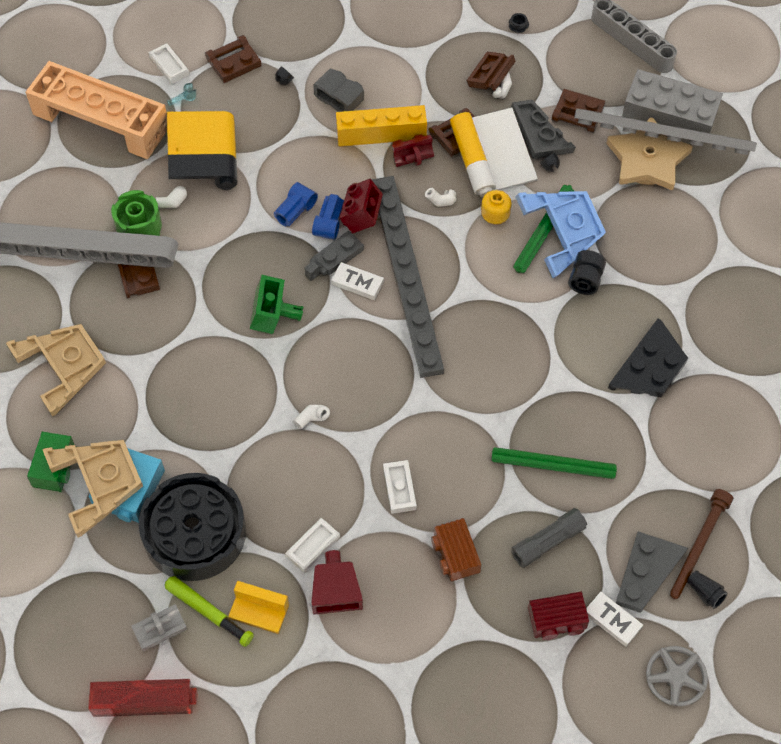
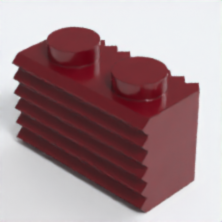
[528,591,589,640]

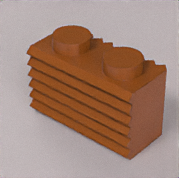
[431,518,481,581]

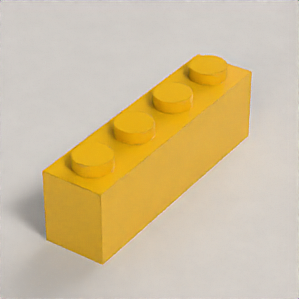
[336,105,427,147]

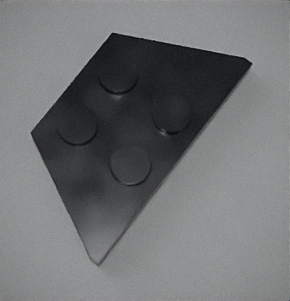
[608,318,688,397]

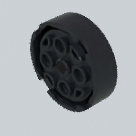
[139,473,246,581]

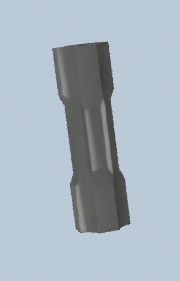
[511,508,587,568]

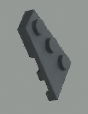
[511,100,576,159]
[616,531,688,613]

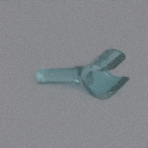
[167,83,196,106]

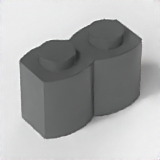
[313,68,364,112]

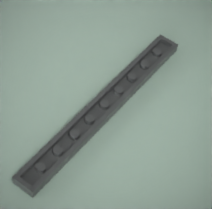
[372,176,444,378]

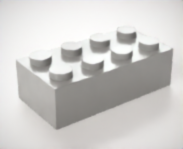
[622,69,723,133]

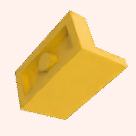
[228,581,289,634]

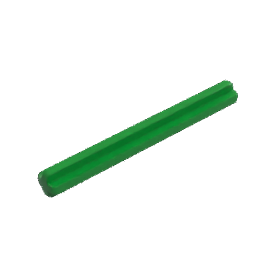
[513,184,574,273]
[491,447,617,479]

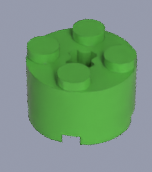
[111,190,162,236]

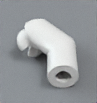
[492,72,512,99]
[156,186,187,208]
[425,188,457,207]
[293,405,330,429]

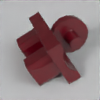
[392,134,434,167]

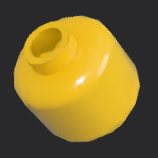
[481,190,512,224]

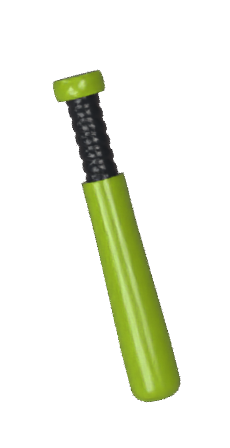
[165,576,254,647]

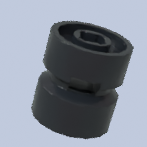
[568,250,606,295]

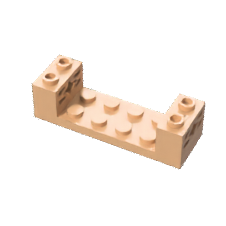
[25,61,167,160]

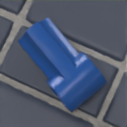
[274,182,318,227]
[312,194,344,240]

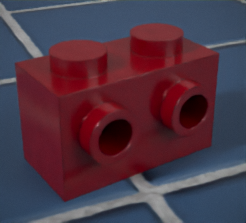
[340,178,383,234]

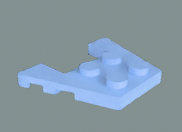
[515,191,606,278]

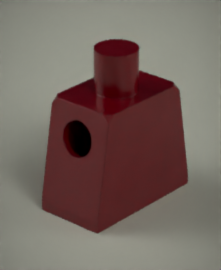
[311,550,363,615]

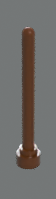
[670,489,734,599]

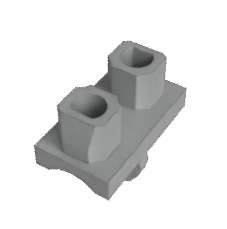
[131,604,187,651]

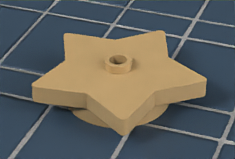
[606,117,693,190]

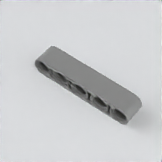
[591,0,677,73]

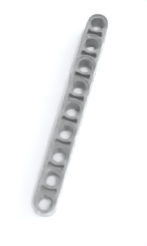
[0,223,178,268]

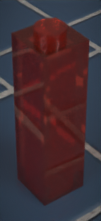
[88,679,198,717]

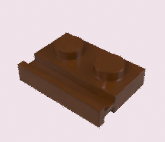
[466,51,516,91]
[118,264,160,298]

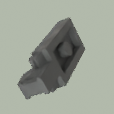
[304,231,364,281]

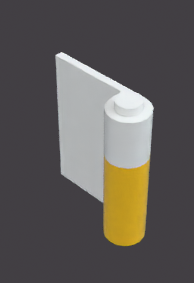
[450,108,538,197]

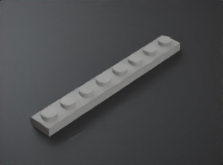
[574,108,757,155]

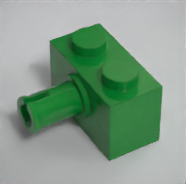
[250,275,304,334]

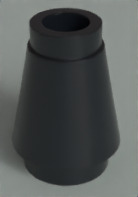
[687,571,728,609]

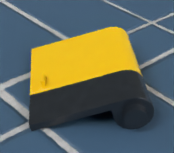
[167,111,238,190]

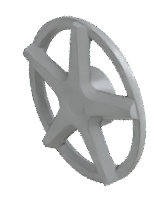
[646,646,708,706]

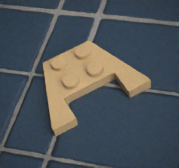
[6,324,106,417]
[43,440,143,538]

